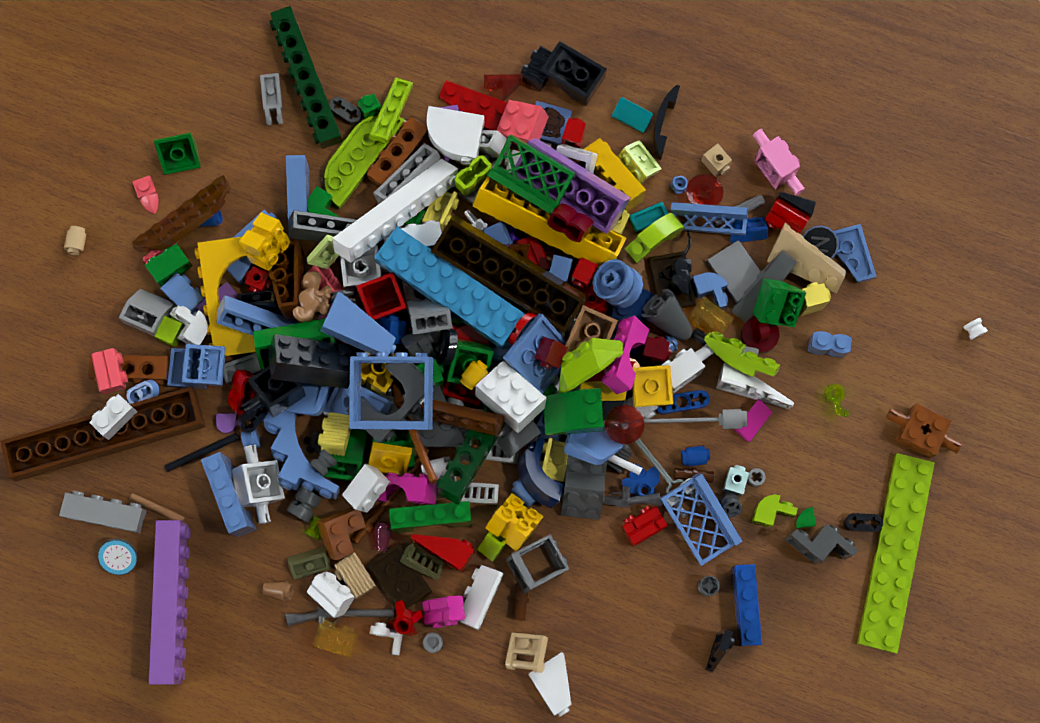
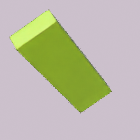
[369,77,413,144]

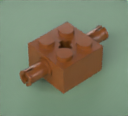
[886,403,962,458]

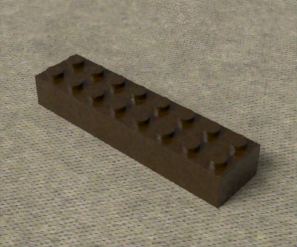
[431,214,587,333]

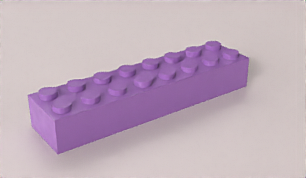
[149,520,191,685]

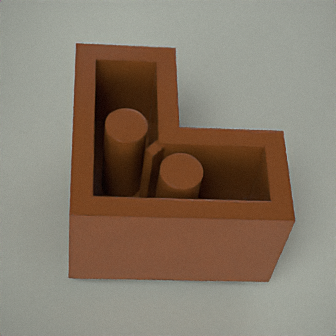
[316,507,366,560]

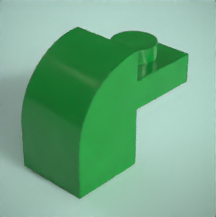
[307,186,339,217]

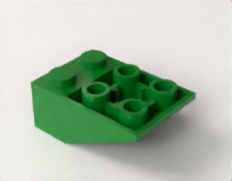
[322,429,368,483]

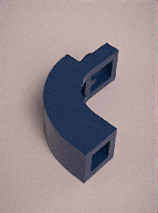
[518,437,564,508]

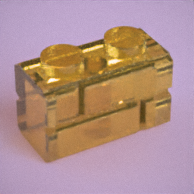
[688,296,734,334]
[311,620,358,657]

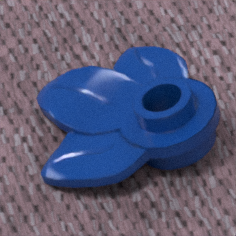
[622,463,660,496]

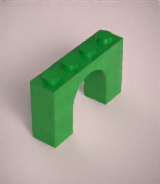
[389,501,472,534]

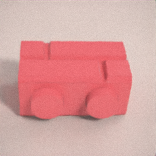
[91,348,128,394]

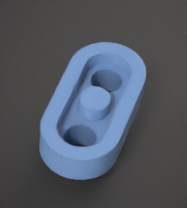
[127,380,159,404]

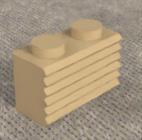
[334,552,377,600]

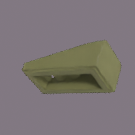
[400,543,446,580]

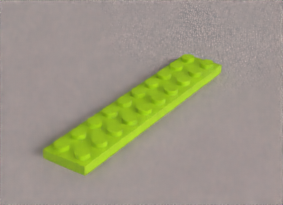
[857,453,935,654]

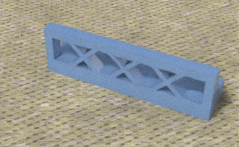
[671,202,748,235]

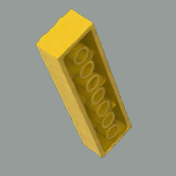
[473,176,627,269]

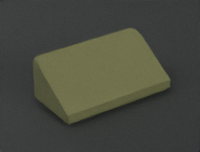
[288,546,332,580]

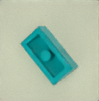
[611,97,653,134]

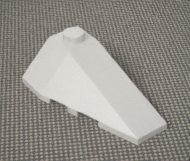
[716,363,794,410]

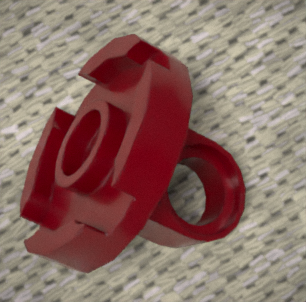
[741,316,780,354]

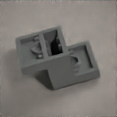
[561,455,608,520]
[785,524,858,564]

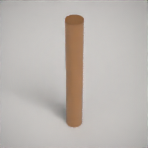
[129,493,186,522]

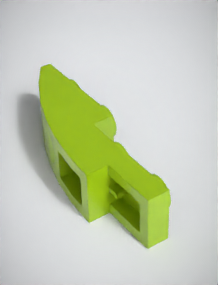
[704,332,780,377]

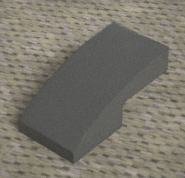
[497,420,542,458]

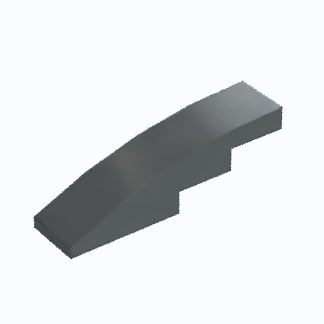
[731,249,797,323]

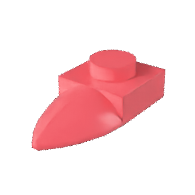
[132,175,159,214]

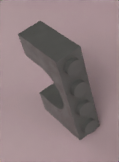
[346,352,436,443]

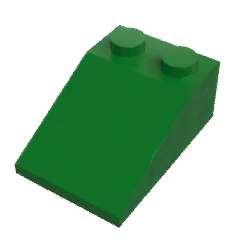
[544,388,604,436]

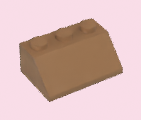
[565,305,618,353]

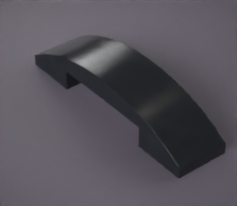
[653,85,680,160]

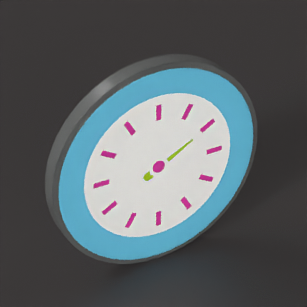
[98,538,138,575]

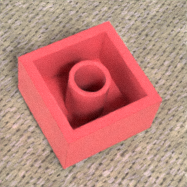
[497,100,549,146]

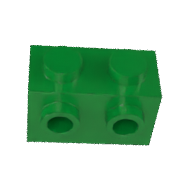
[145,243,193,287]

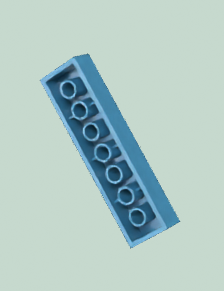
[374,226,525,350]

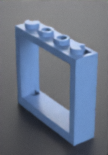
[349,353,433,430]

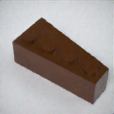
[269,240,304,319]

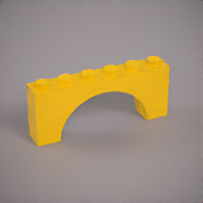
[195,237,256,357]

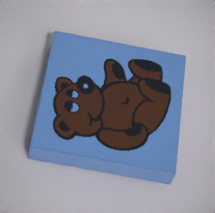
[535,101,572,145]

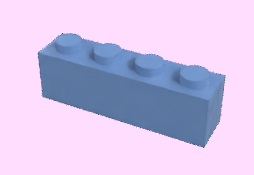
[217,295,297,336]

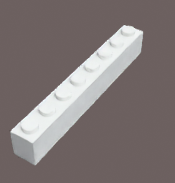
[333,159,458,263]

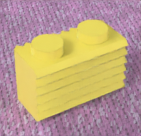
[318,412,351,456]

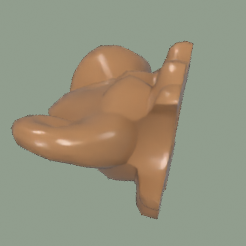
[292,271,332,322]

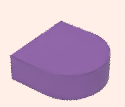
[216,413,237,434]

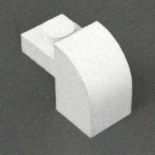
[170,306,208,345]

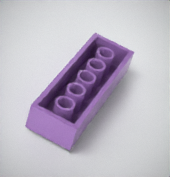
[511,138,631,234]

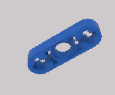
[655,390,710,415]

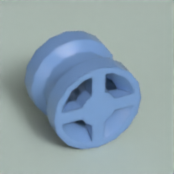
[241,429,261,448]

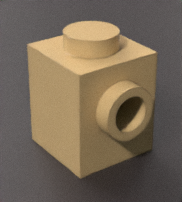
[701,144,732,177]

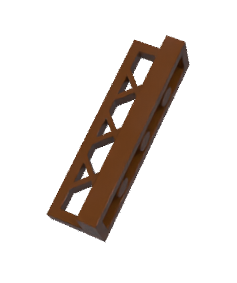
[421,399,505,436]

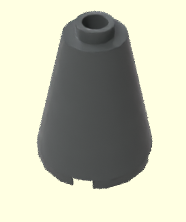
[642,289,693,341]

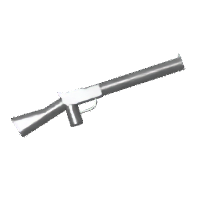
[560,486,662,509]
[285,607,394,629]

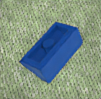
[727,217,768,243]

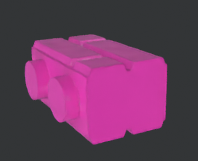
[423,596,465,628]

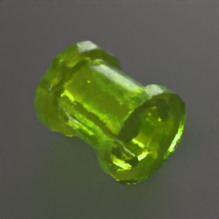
[304,515,321,541]

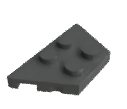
[410,386,464,448]

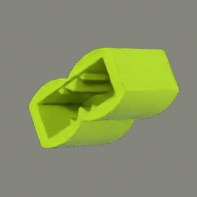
[455,155,492,196]

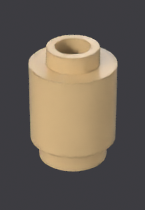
[64,226,87,255]

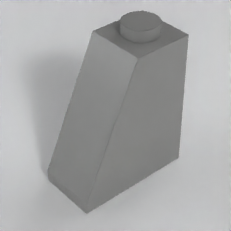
[407,299,452,335]

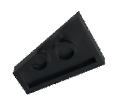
[705,629,735,672]

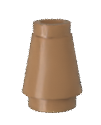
[263,581,294,601]

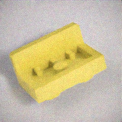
[422,191,460,231]
[540,438,568,483]

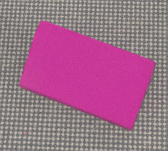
[734,399,772,442]

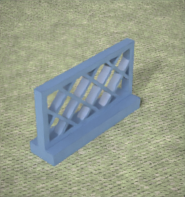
[660,473,743,566]

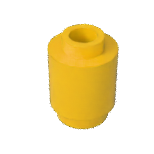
[460,360,488,390]

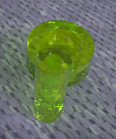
[824,384,849,417]

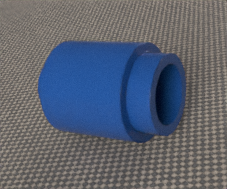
[681,445,710,467]

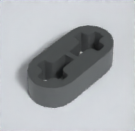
[330,97,362,125]

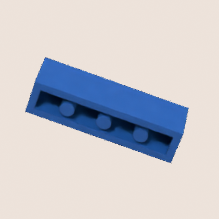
[732,564,762,647]

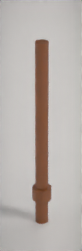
[390,384,438,484]
[352,448,431,544]

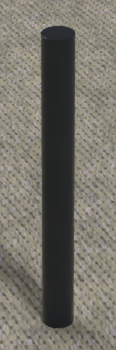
[164,433,239,472]

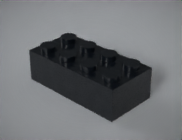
[268,334,352,389]

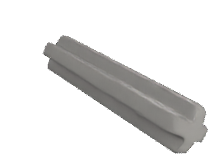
[713,195,765,226]

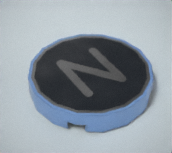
[803,226,839,259]

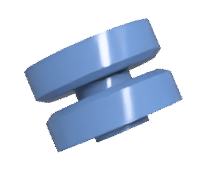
[593,259,643,308]

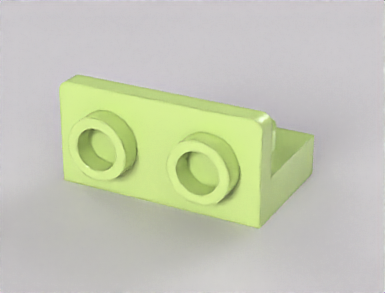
[617,140,661,184]
[307,231,341,269]

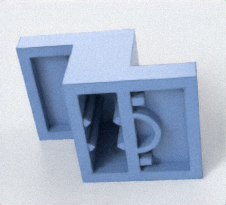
[167,344,226,389]

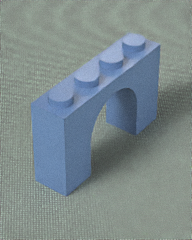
[201,452,257,537]

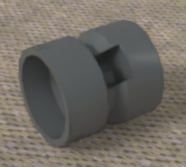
[286,487,322,523]

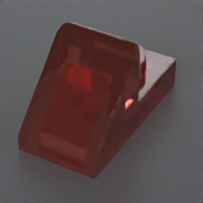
[484,74,521,101]

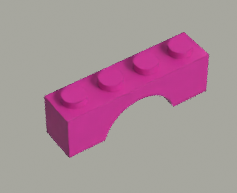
[602,316,649,394]
[376,473,437,505]

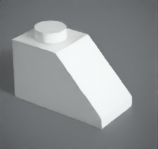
[479,130,512,158]

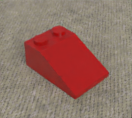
[411,534,475,573]

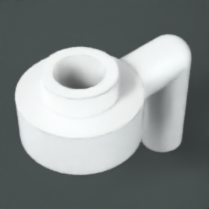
[369,622,403,655]

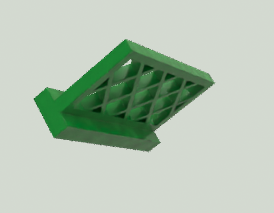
[487,134,576,214]

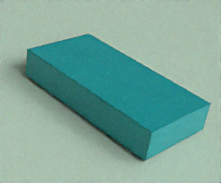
[629,202,668,234]

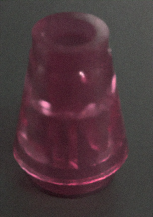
[374,522,393,551]

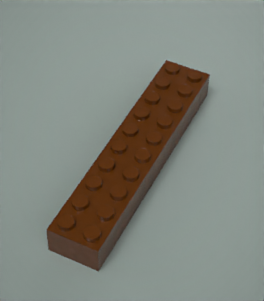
[0,386,205,482]

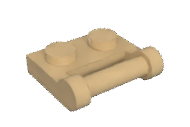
[505,633,548,673]

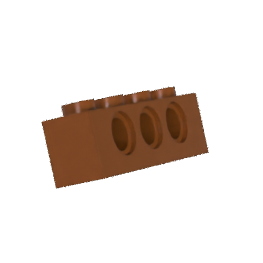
[367,117,429,187]
[88,354,170,386]

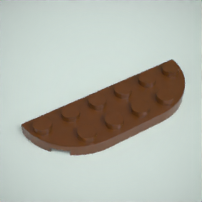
[132,175,230,252]

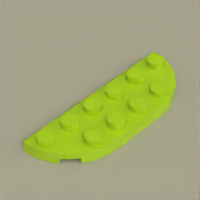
[324,116,405,209]

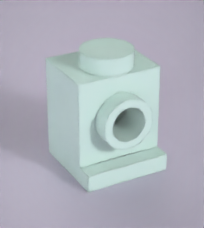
[722,465,749,497]

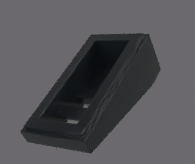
[776,192,816,220]

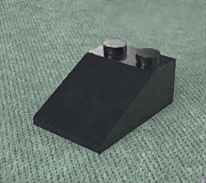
[540,41,607,106]

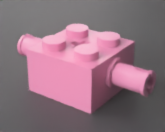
[752,129,805,196]

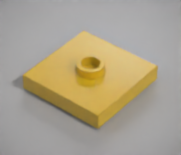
[632,365,673,407]
[368,442,412,477]

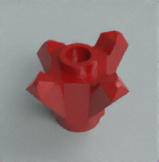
[388,600,423,636]

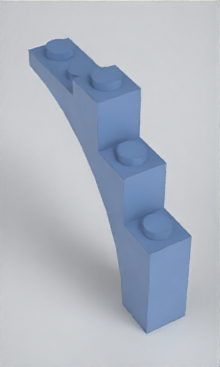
[264,411,339,499]

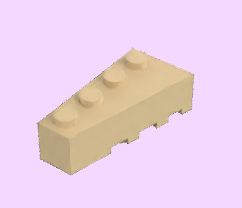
[767,223,846,293]

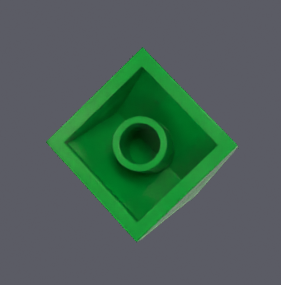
[154,132,201,175]

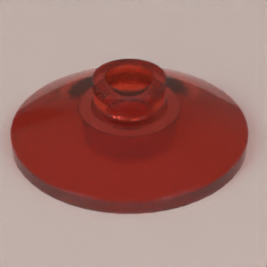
[686,174,724,206]
[605,405,644,444]

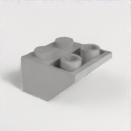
[119,289,175,336]

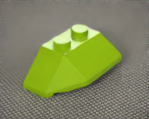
[558,338,623,393]

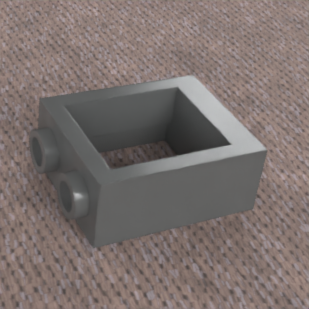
[505,535,569,594]

